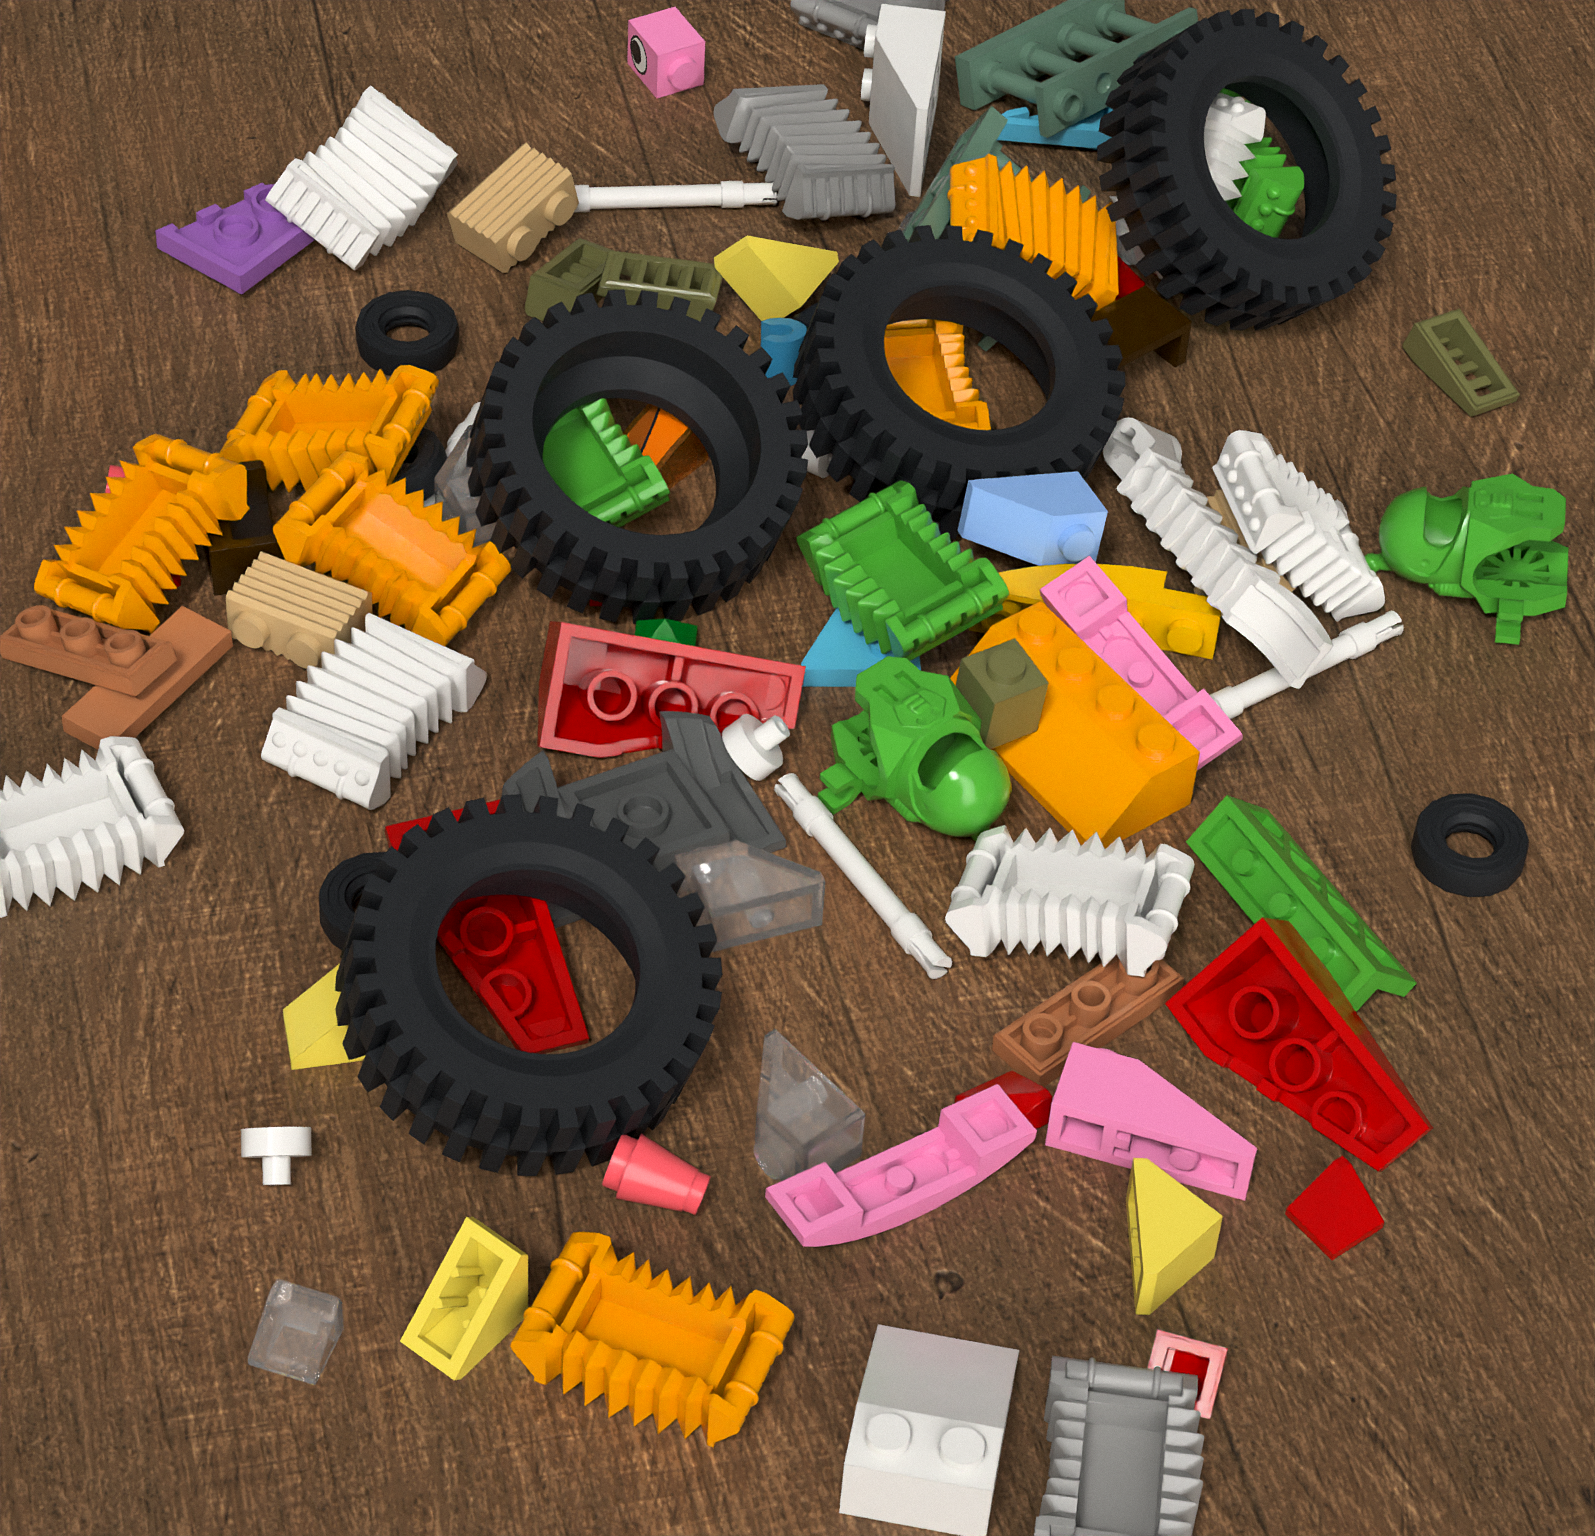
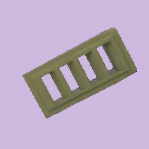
[525,238,614,321]
[596,250,722,321]
[1402,308,1520,417]

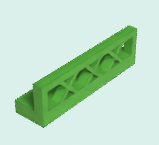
[1186,795,1417,1012]

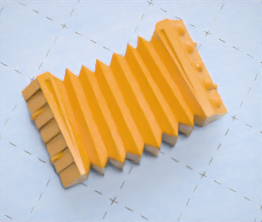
[947,153,1119,311]
[884,319,991,430]
[219,365,439,493]
[34,434,250,634]
[273,451,511,646]
[510,1232,795,1448]

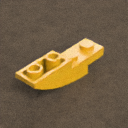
[969,564,1222,660]

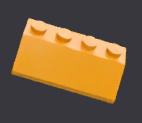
[950,601,1200,849]

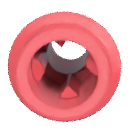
[602,1133,711,1216]

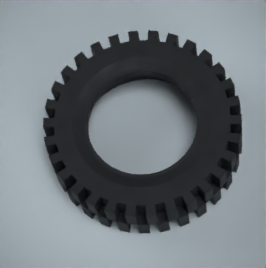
[1097,9,1397,331]
[792,225,1126,539]
[466,289,808,624]
[335,794,723,1176]

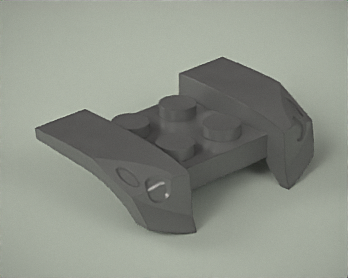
[501,711,787,928]

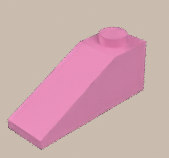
[1045,1042,1257,1201]

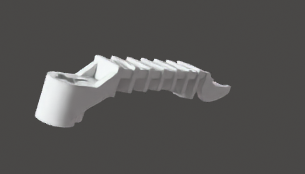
[1103,417,1334,689]

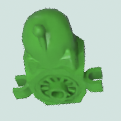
[1364,473,1569,645]
[818,656,1012,842]

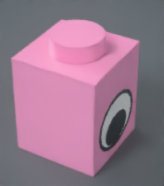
[627,7,705,98]

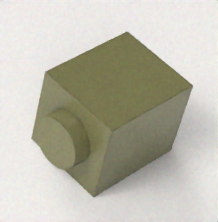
[956,638,1049,749]

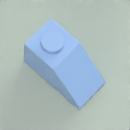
[958,471,1108,566]

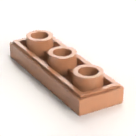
[0,605,177,697]
[62,606,233,750]
[992,954,1184,1087]

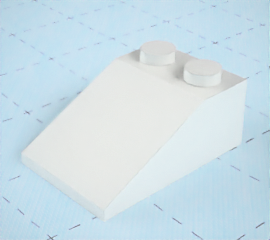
[861,4,946,197]
[839,1324,1019,1536]

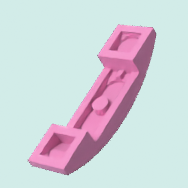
[1040,556,1243,771]
[765,1084,1037,1247]

